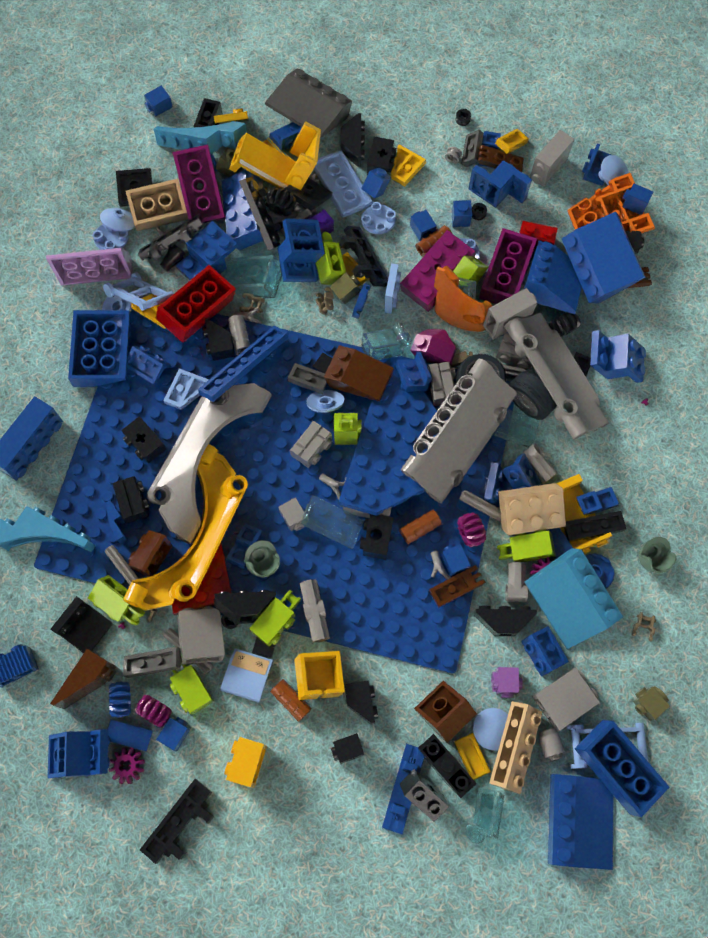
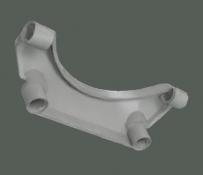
[147,383,272,544]

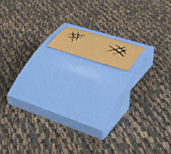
[220,648,273,702]

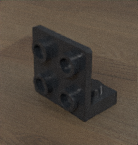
[51,596,113,653]

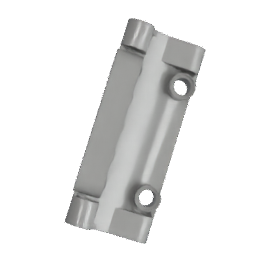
[504,313,609,440]
[401,358,517,503]

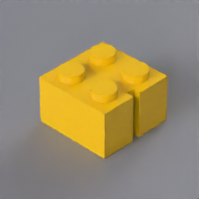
[294,651,345,700]
[224,737,267,788]

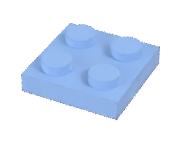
[385,263,401,314]

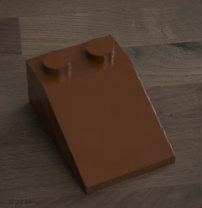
[324,345,394,402]
[50,649,117,709]

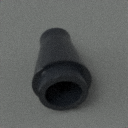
[159,244,185,272]

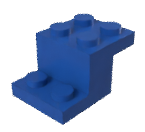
[468,160,532,208]
[277,218,325,282]
[176,221,238,281]
[590,330,646,383]
[48,729,110,779]

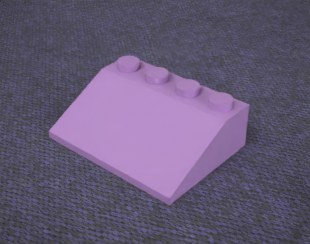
[46,248,132,286]

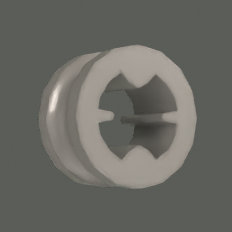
[445,147,462,164]

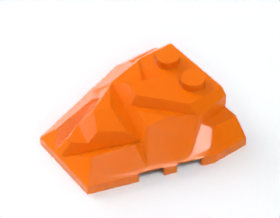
[567,173,655,233]

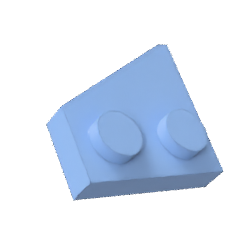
[163,369,209,410]

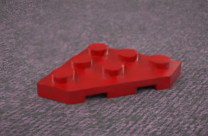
[172,543,232,615]

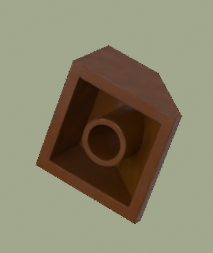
[128,530,173,577]
[414,681,477,743]

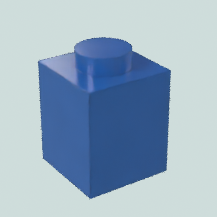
[144,85,173,117]
[361,168,392,199]
[622,183,653,215]
[451,200,472,227]
[410,209,437,241]
[441,544,471,577]
[156,716,190,751]

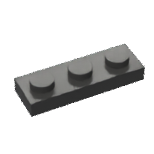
[123,647,181,678]

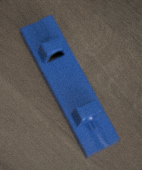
[382,744,424,834]

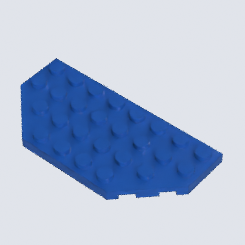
[338,374,438,516]

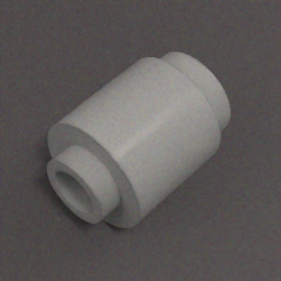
[539,728,565,761]

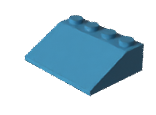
[524,548,623,649]

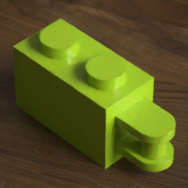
[316,232,346,285]
[453,256,489,286]
[334,413,361,445]
[497,530,556,563]
[88,575,145,625]
[249,590,301,647]
[170,664,214,715]

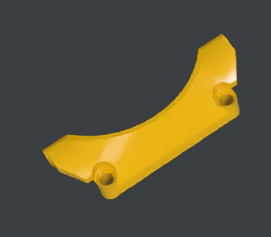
[123,444,248,611]

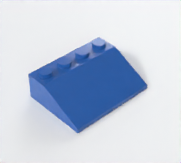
[562,212,646,304]
[524,241,582,314]
[68,310,130,387]
[548,774,614,870]

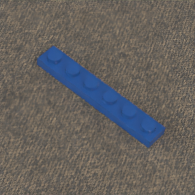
[198,326,289,402]

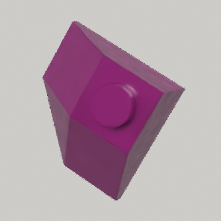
[410,329,457,365]

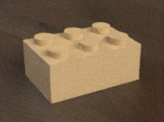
[126,179,188,231]
[498,483,566,535]

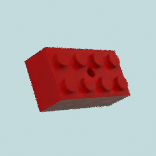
[156,265,236,343]

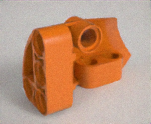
[434,266,492,332]

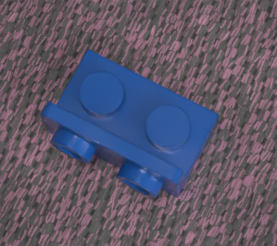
[269,122,302,151]
[582,143,611,186]
[127,345,170,384]
[395,352,432,392]
[502,453,543,489]
[484,462,513,508]
[521,626,569,677]

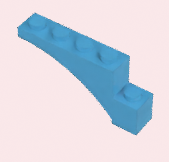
[153,121,247,154]
[0,506,96,552]

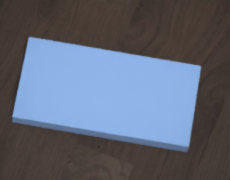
[314,150,374,218]

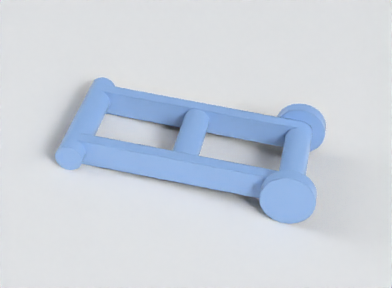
[103,272,173,311]
[566,723,648,769]

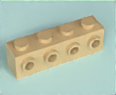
[489,701,542,794]

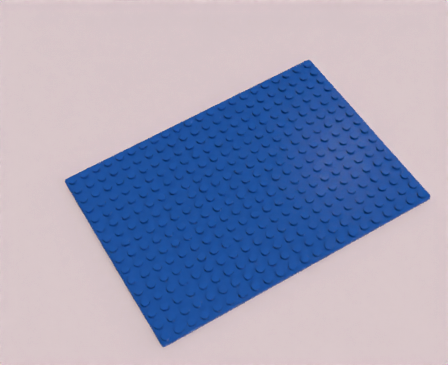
[34,296,514,674]

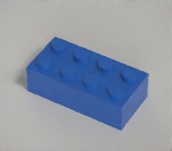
[221,170,266,250]
[0,396,63,481]
[574,720,669,817]

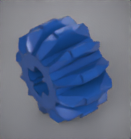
[109,681,131,718]

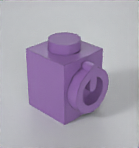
[491,667,523,698]

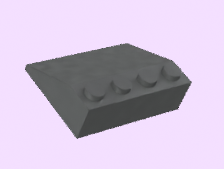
[265,68,352,138]

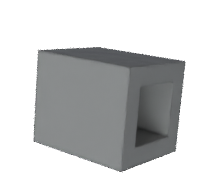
[278,497,308,531]

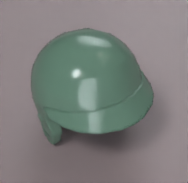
[639,537,677,573]
[244,540,280,577]

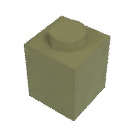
[330,273,361,304]

